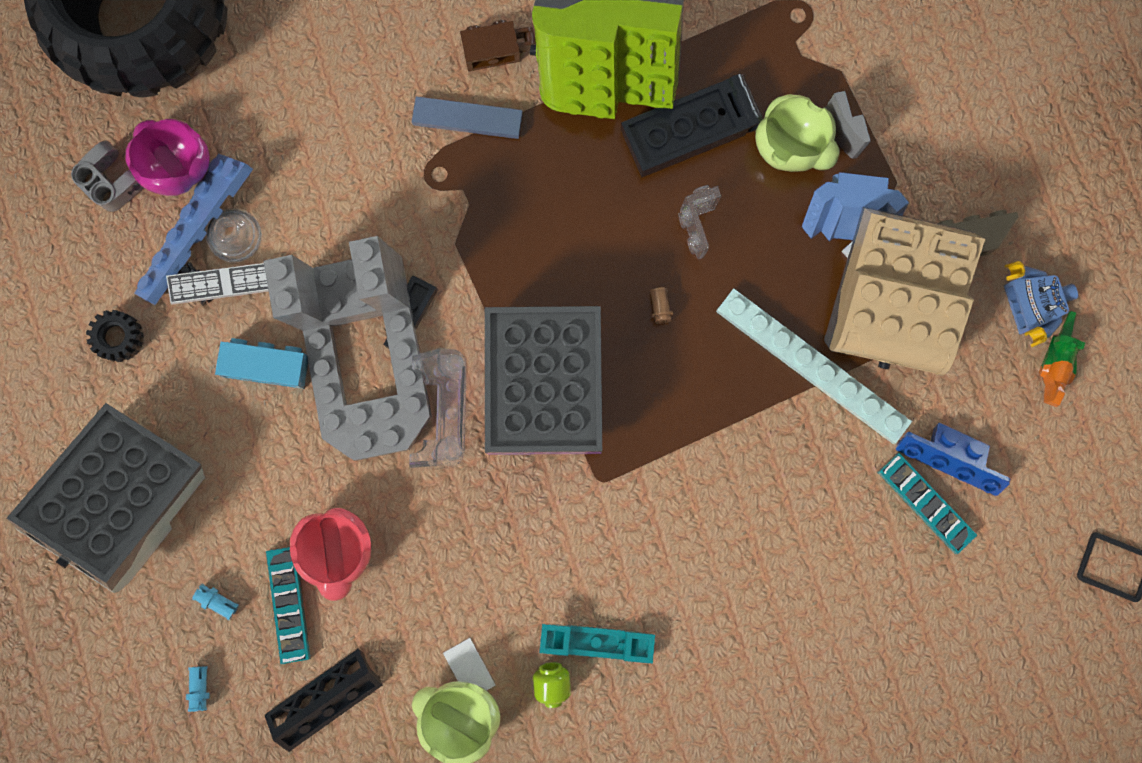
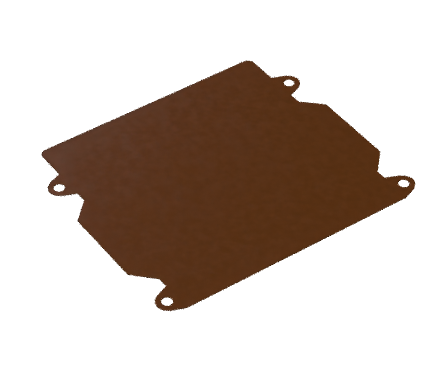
[424,0,897,483]

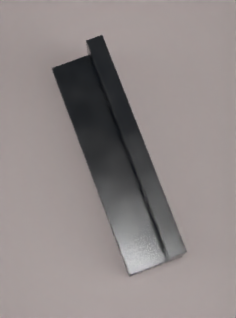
[264,648,383,752]

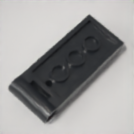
[621,74,763,178]

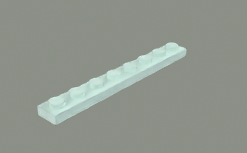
[716,288,912,444]

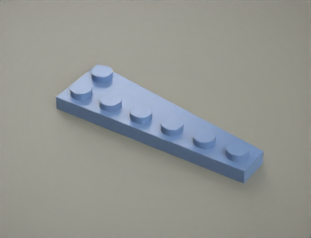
[134,154,253,305]

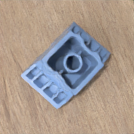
[802,172,909,241]

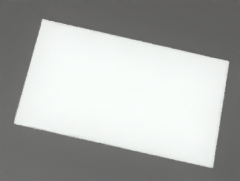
[443,638,495,690]

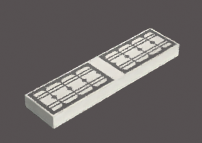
[166,263,269,305]

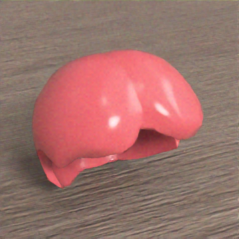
[290,508,371,601]

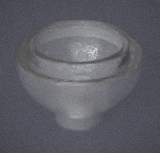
[206,208,262,262]

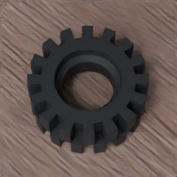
[86,310,144,362]

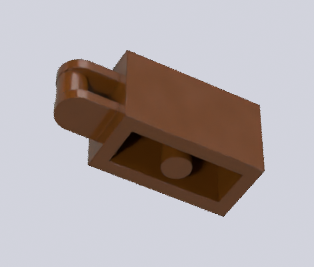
[460,20,536,72]

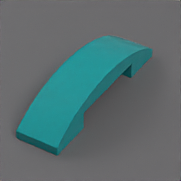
[539,624,655,664]

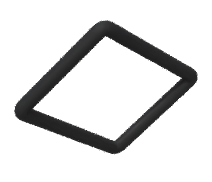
[1077,532,1142,602]

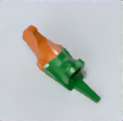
[1039,311,1085,407]

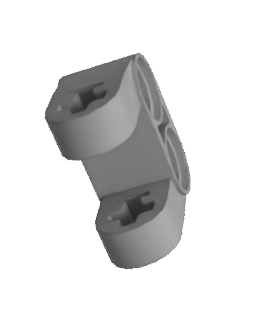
[71,141,143,212]

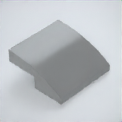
[825,91,870,159]

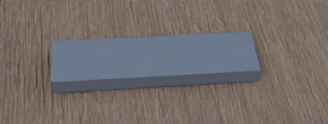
[412,97,523,139]

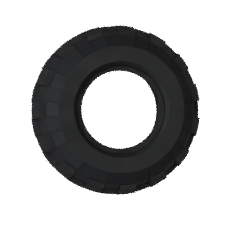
[24,0,227,98]

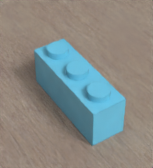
[215,338,308,389]

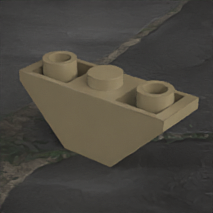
[938,210,1018,256]

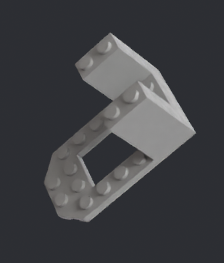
[263,236,432,461]

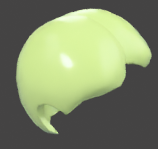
[755,94,840,172]
[412,681,500,763]

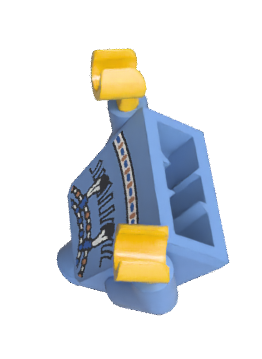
[1004,261,1078,347]

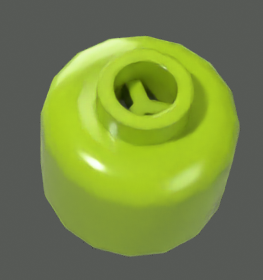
[533,662,571,708]

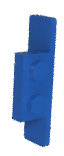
[896,423,1011,496]

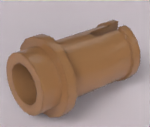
[650,287,673,324]

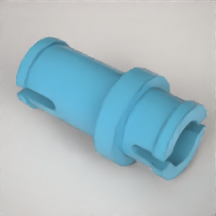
[192,583,239,620]
[186,666,210,712]

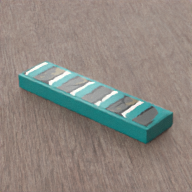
[877,453,977,554]
[266,547,311,664]

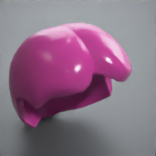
[126,119,210,196]

